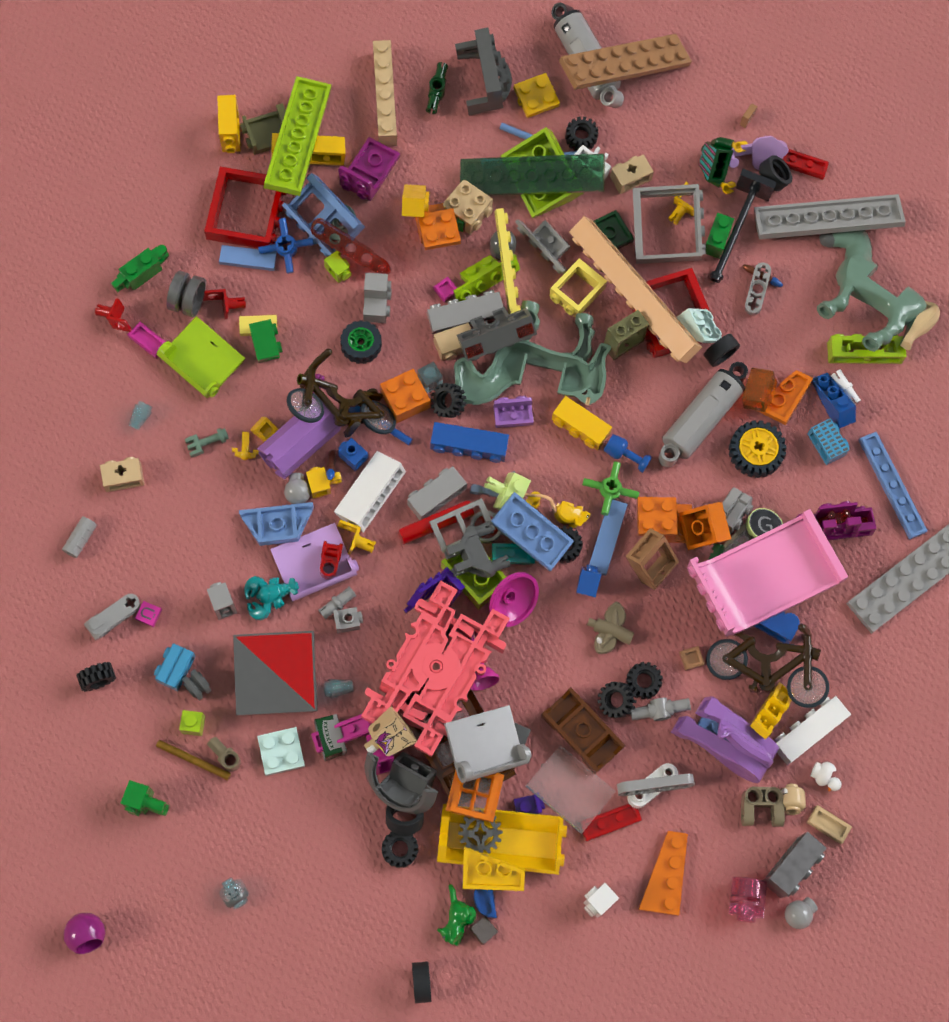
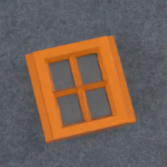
[445,770,504,823]

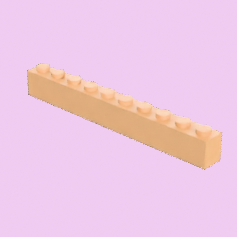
[569,216,702,363]

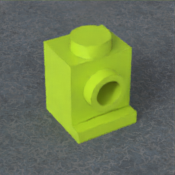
[324,249,352,283]

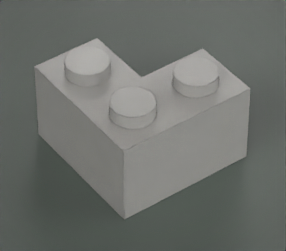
[363,273,392,323]

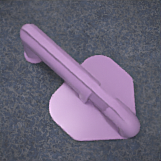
[729,136,789,170]

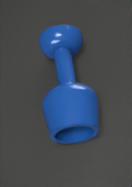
[604,434,652,473]

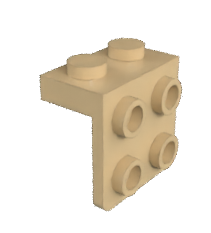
[443,180,493,235]

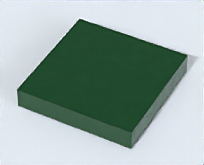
[594,210,634,249]

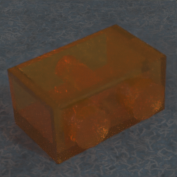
[742,368,777,412]

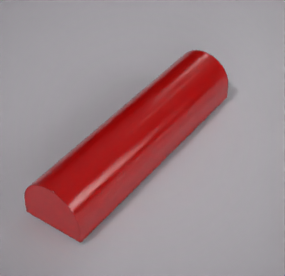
[398,500,474,545]

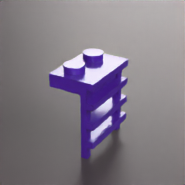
[404,567,465,613]

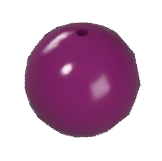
[63,913,106,954]

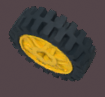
[729,420,787,478]

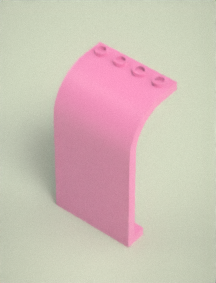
[687,509,848,636]

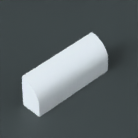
[334,451,406,533]

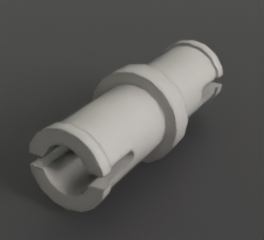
[318,586,357,620]

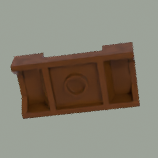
[541,687,626,774]

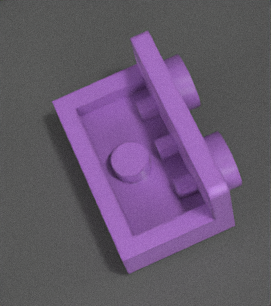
[493,396,534,428]

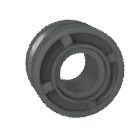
[182,669,212,701]

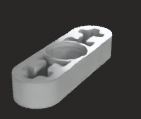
[745,263,771,315]

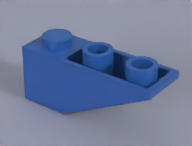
[812,373,856,429]

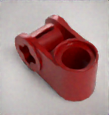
[320,541,343,580]

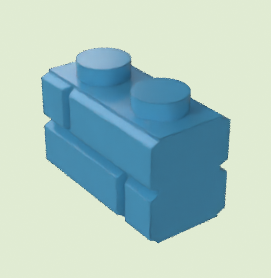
[154,643,196,691]

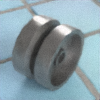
[166,271,206,317]

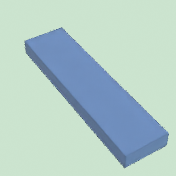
[589,500,628,576]

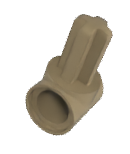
[207,737,241,772]

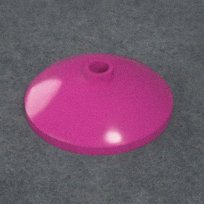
[489,572,539,627]

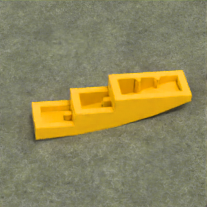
[750,682,794,739]

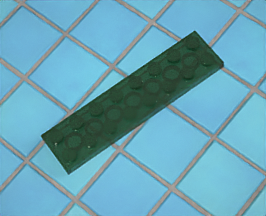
[460,154,605,196]

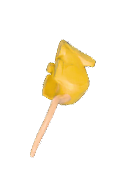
[525,493,591,528]

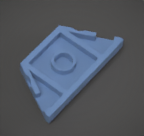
[239,502,314,546]

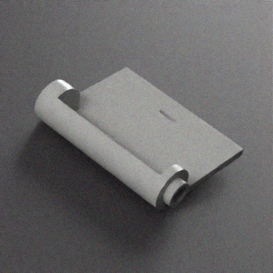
[444,705,532,783]

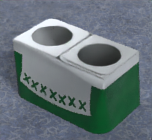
[314,714,347,761]

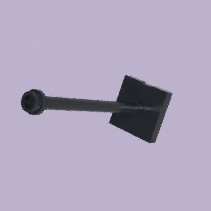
[710,169,777,283]

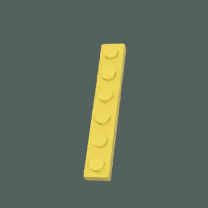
[494,208,521,314]

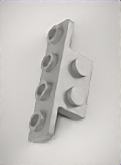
[515,219,571,274]

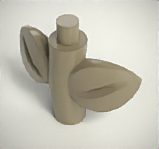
[587,602,634,654]

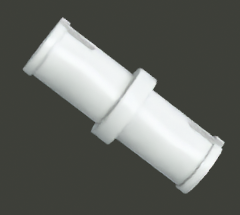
[831,369,861,404]

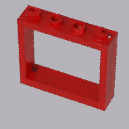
[204,166,287,248]
[633,268,716,358]

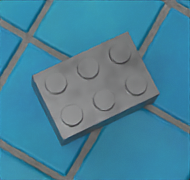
[762,832,826,898]

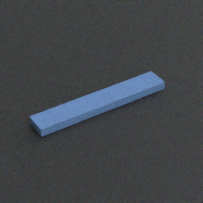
[858,432,928,540]

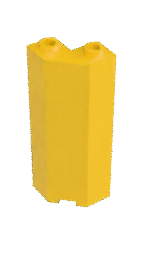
[437,804,567,875]

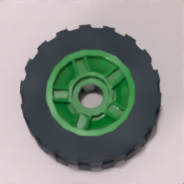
[340,320,382,364]

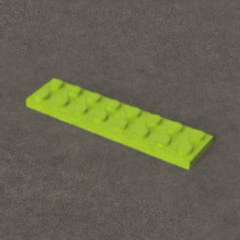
[264,76,331,196]

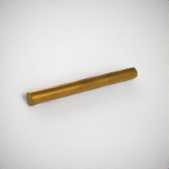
[156,740,231,781]

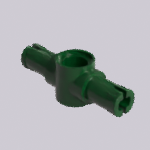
[426,62,448,114]

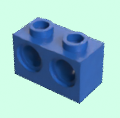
[576,564,601,598]

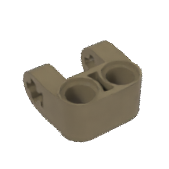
[741,787,785,827]

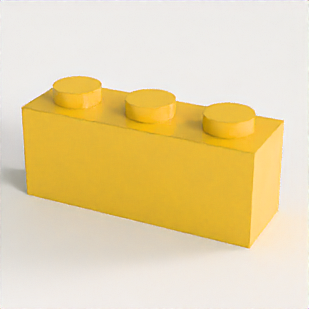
[402,184,429,217]
[551,396,612,450]

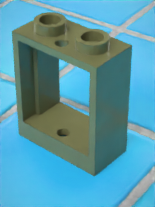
[604,310,649,360]

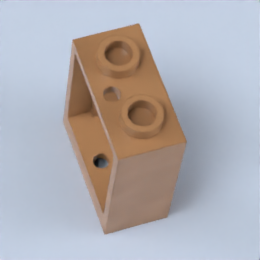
[625,528,679,590]

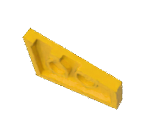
[463,846,525,891]

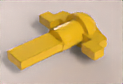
[232,432,259,460]

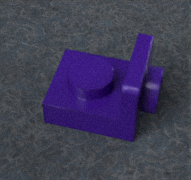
[513,793,545,814]

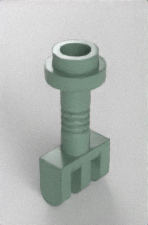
[185,428,229,457]

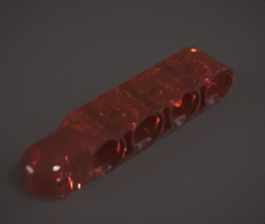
[311,218,392,275]

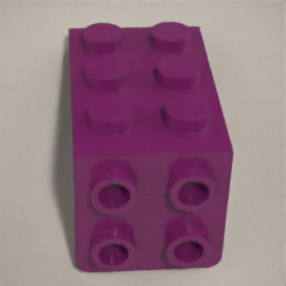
[338,137,400,201]

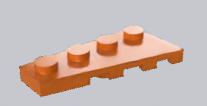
[638,831,688,916]

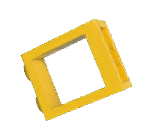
[217,95,241,153]

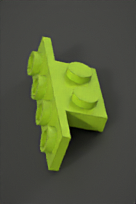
[453,254,520,302]

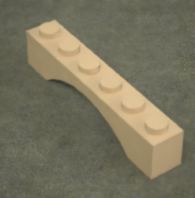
[373,40,397,146]

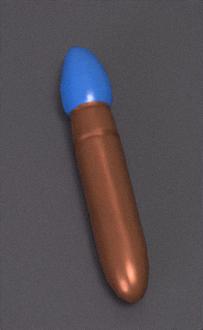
[742,264,783,287]
[326,450,336,480]

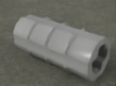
[62,516,97,558]

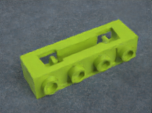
[827,334,907,364]

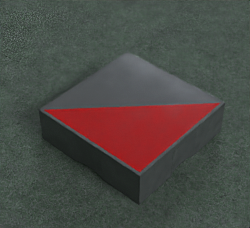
[233,631,318,715]

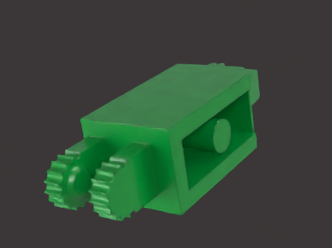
[111,245,169,293]

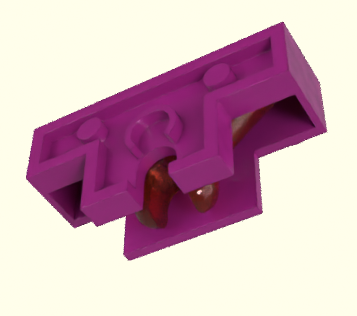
[796,501,877,540]

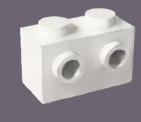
[583,883,619,918]

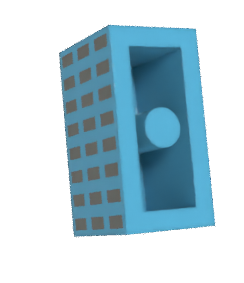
[807,418,850,465]

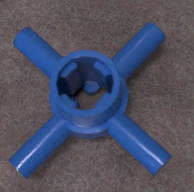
[258,218,314,274]

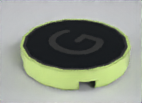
[746,508,783,538]

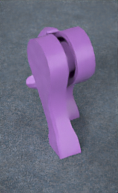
[671,696,779,783]

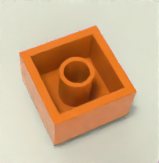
[380,368,431,423]
[679,502,731,550]

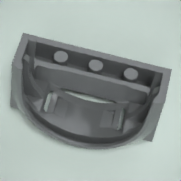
[455,27,512,116]

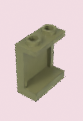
[240,103,286,155]

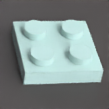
[257,727,305,776]

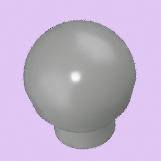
[284,473,311,504]
[785,897,818,929]

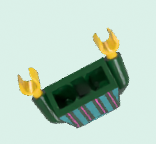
[699,137,748,194]

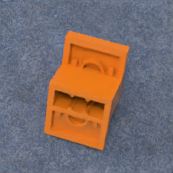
[415,203,461,251]
[637,497,692,543]

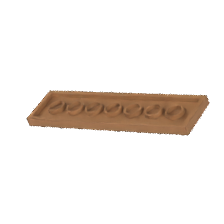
[559,34,692,90]

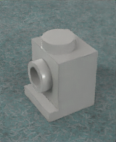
[333,607,363,634]

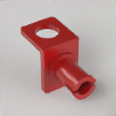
[203,289,246,319]
[95,298,132,332]

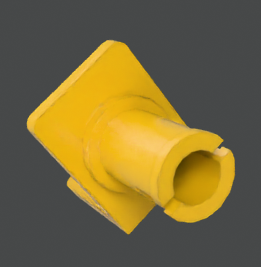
[668,182,694,225]
[337,520,376,555]

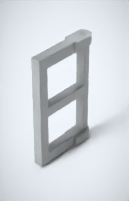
[429,498,496,553]

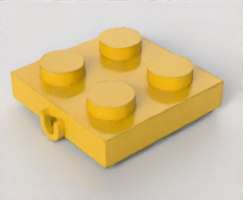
[513,73,560,118]

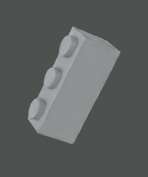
[407,466,467,520]

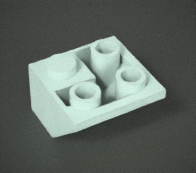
[677,308,722,343]

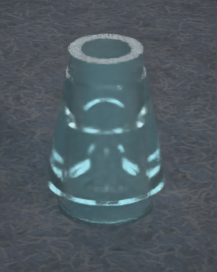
[129,401,153,430]
[324,679,354,699]

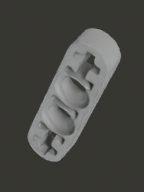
[617,774,695,796]

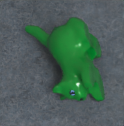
[437,884,476,946]

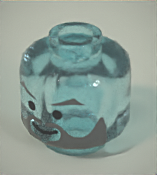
[219,877,250,910]

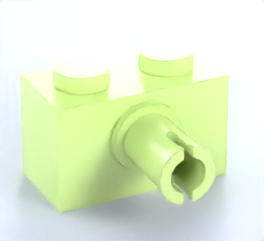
[484,472,531,510]

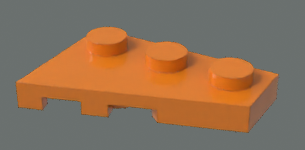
[752,370,813,425]

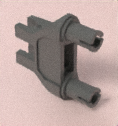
[444,521,511,578]

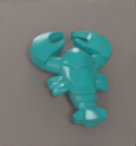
[244,576,299,621]

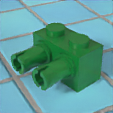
[120,780,169,816]

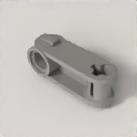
[84,594,140,641]

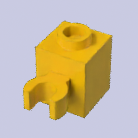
[306,467,342,499]

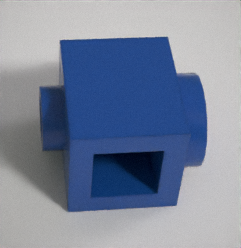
[338,438,368,471]

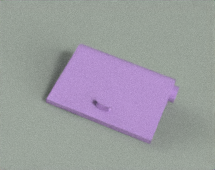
[270,523,359,602]

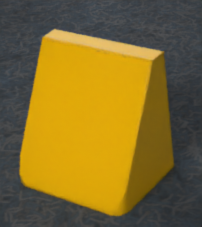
[250,417,279,442]

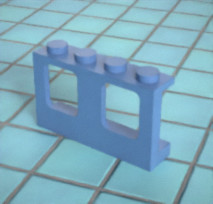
[282,173,365,257]

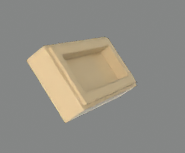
[806,805,852,844]

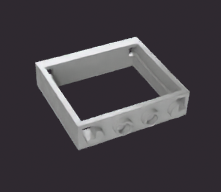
[633,184,706,264]

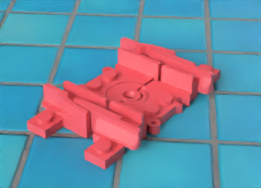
[361,580,510,757]

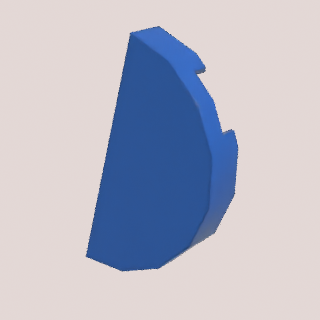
[473,889,497,918]

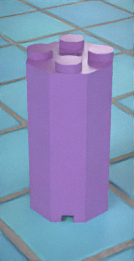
[257,399,342,480]

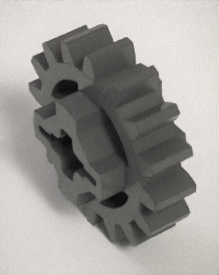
[458,810,503,854]

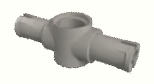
[630,698,691,721]

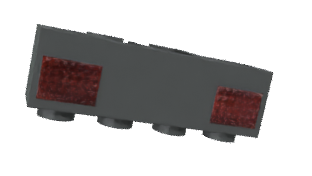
[457,307,537,362]

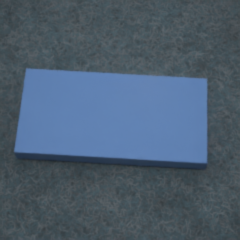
[490,492,574,571]

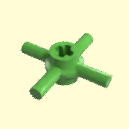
[582,462,640,516]

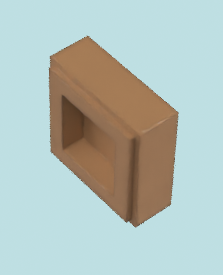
[740,103,758,128]
[679,646,705,671]

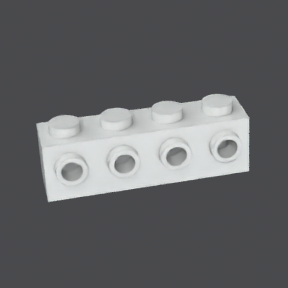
[774,696,851,765]

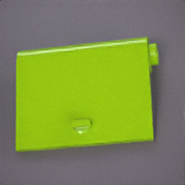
[157,316,246,398]

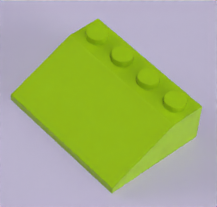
[500,127,584,218]

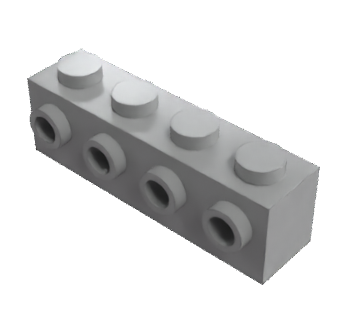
[426,290,503,334]

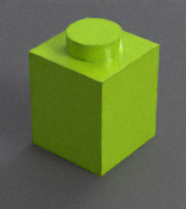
[179,710,205,736]

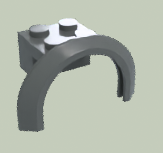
[364,752,438,814]

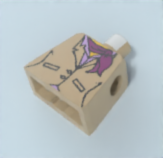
[364,706,417,756]

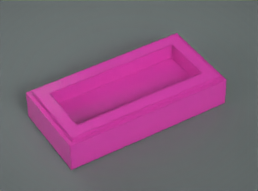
[127,322,166,359]

